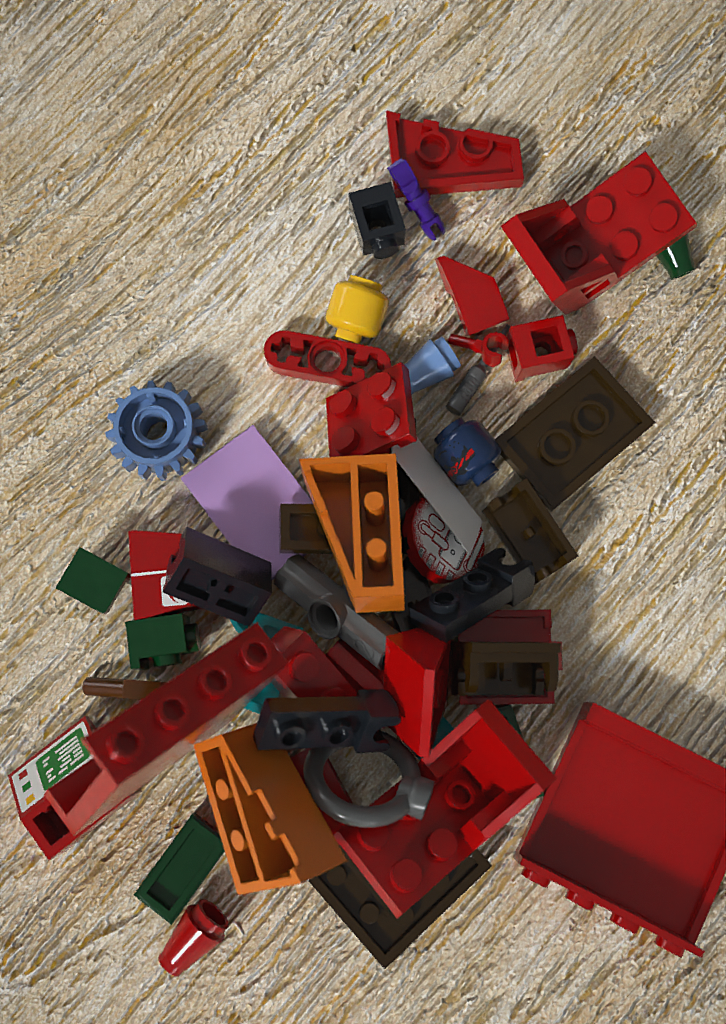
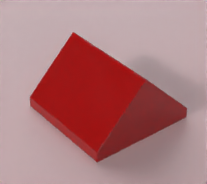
[383,628,452,758]

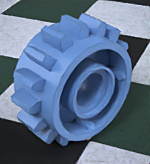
[105,380,208,481]

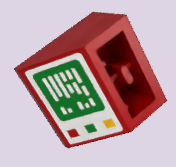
[8,716,142,860]

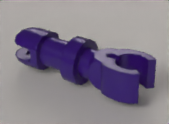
[387,158,446,241]

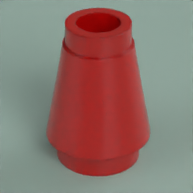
[158,899,229,977]

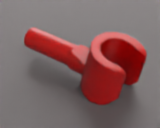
[448,332,509,367]

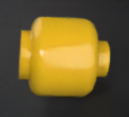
[325,275,389,344]

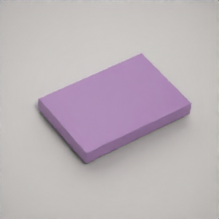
[181,425,313,580]

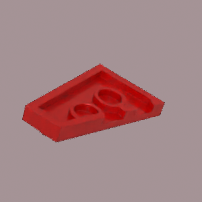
[386,111,524,198]

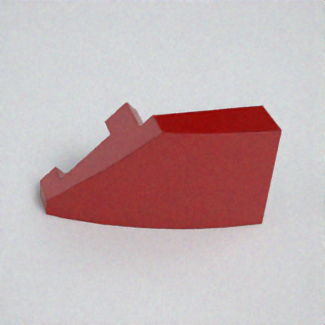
[435,256,510,335]

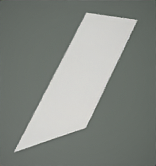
[391,438,483,555]

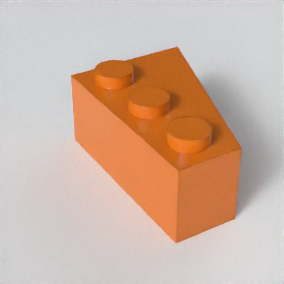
[299,453,405,613]
[193,723,347,895]

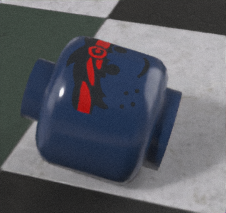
[434,418,501,487]

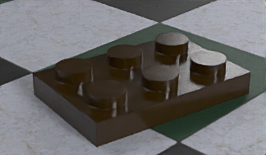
[495,356,656,512]

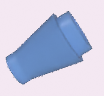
[405,336,461,394]

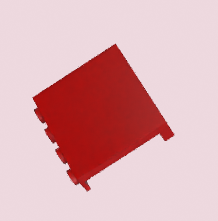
[44,622,289,837]
[513,702,726,958]

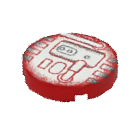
[402,497,485,584]

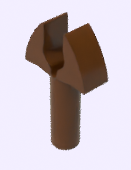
[82,677,166,700]

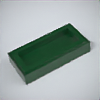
[134,813,225,925]

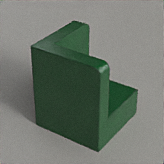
[56,547,132,614]

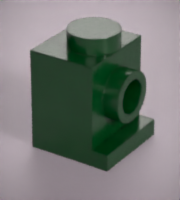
[125,613,201,671]

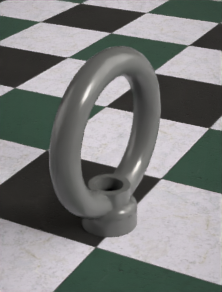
[303,731,436,828]

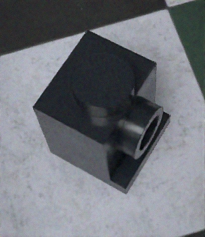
[348,182,406,259]

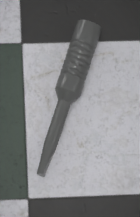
[445,324,510,416]

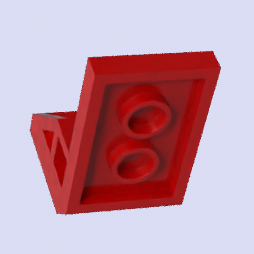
[501,151,697,315]
[334,699,557,919]

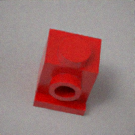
[507,315,578,382]

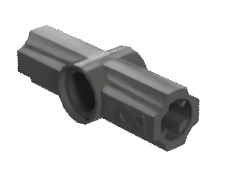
[273,554,399,671]

